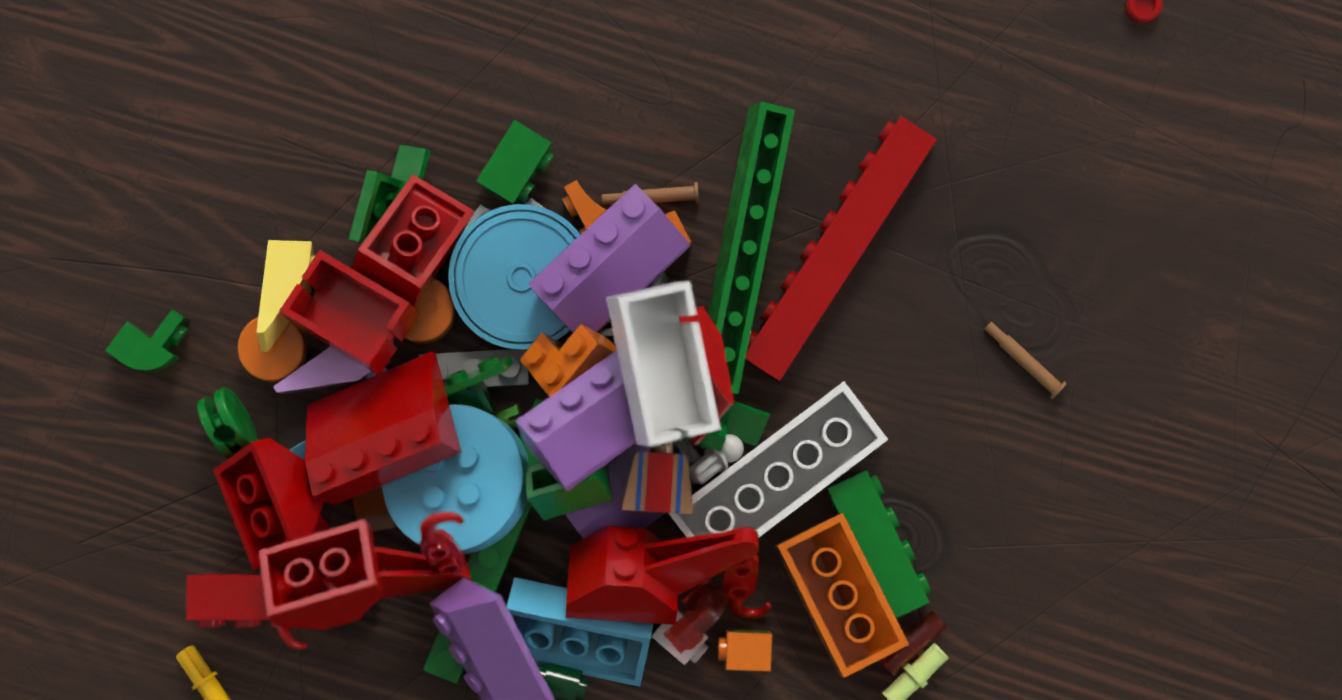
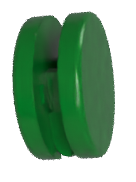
[197,387,258,459]

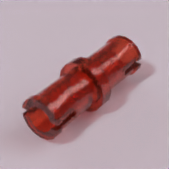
[879,610,947,676]

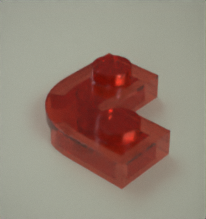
[663,579,728,653]

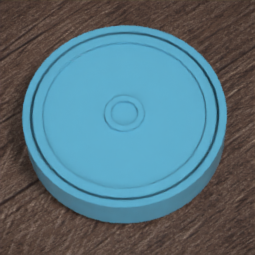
[448,204,580,350]
[382,405,530,554]

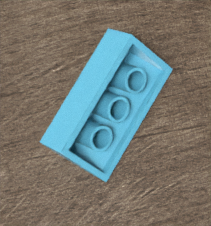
[507,577,654,687]

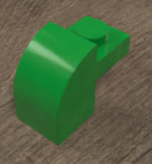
[105,309,190,372]

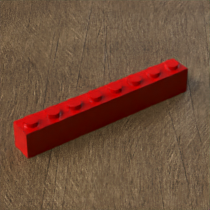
[745,116,937,383]

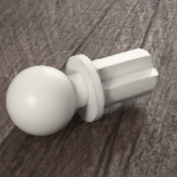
[689,434,744,485]

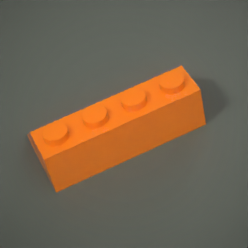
[774,513,909,678]

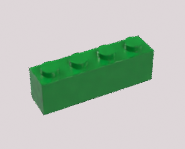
[825,470,931,618]

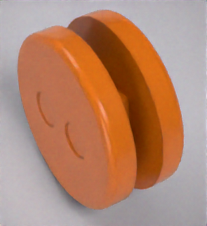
[405,278,456,344]
[238,317,308,382]

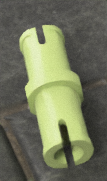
[882,643,949,700]

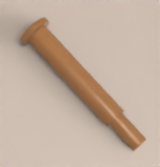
[602,182,700,205]
[984,321,1067,399]

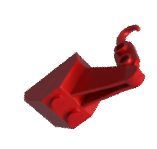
[213,438,381,650]
[259,512,472,630]
[565,526,772,625]

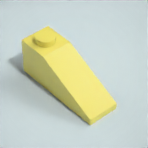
[256,240,315,352]

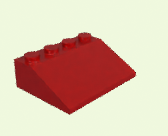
[305,351,462,505]

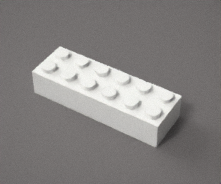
[669,382,888,537]

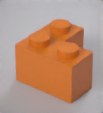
[520,323,617,397]

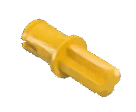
[176,645,232,700]

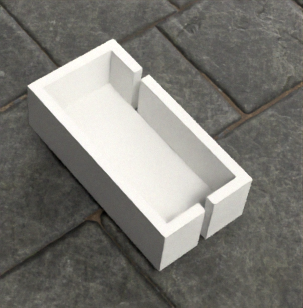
[606,281,721,447]

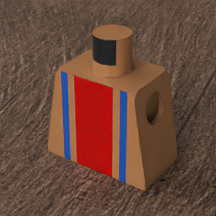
[622,441,693,514]

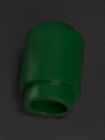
[538,662,588,700]

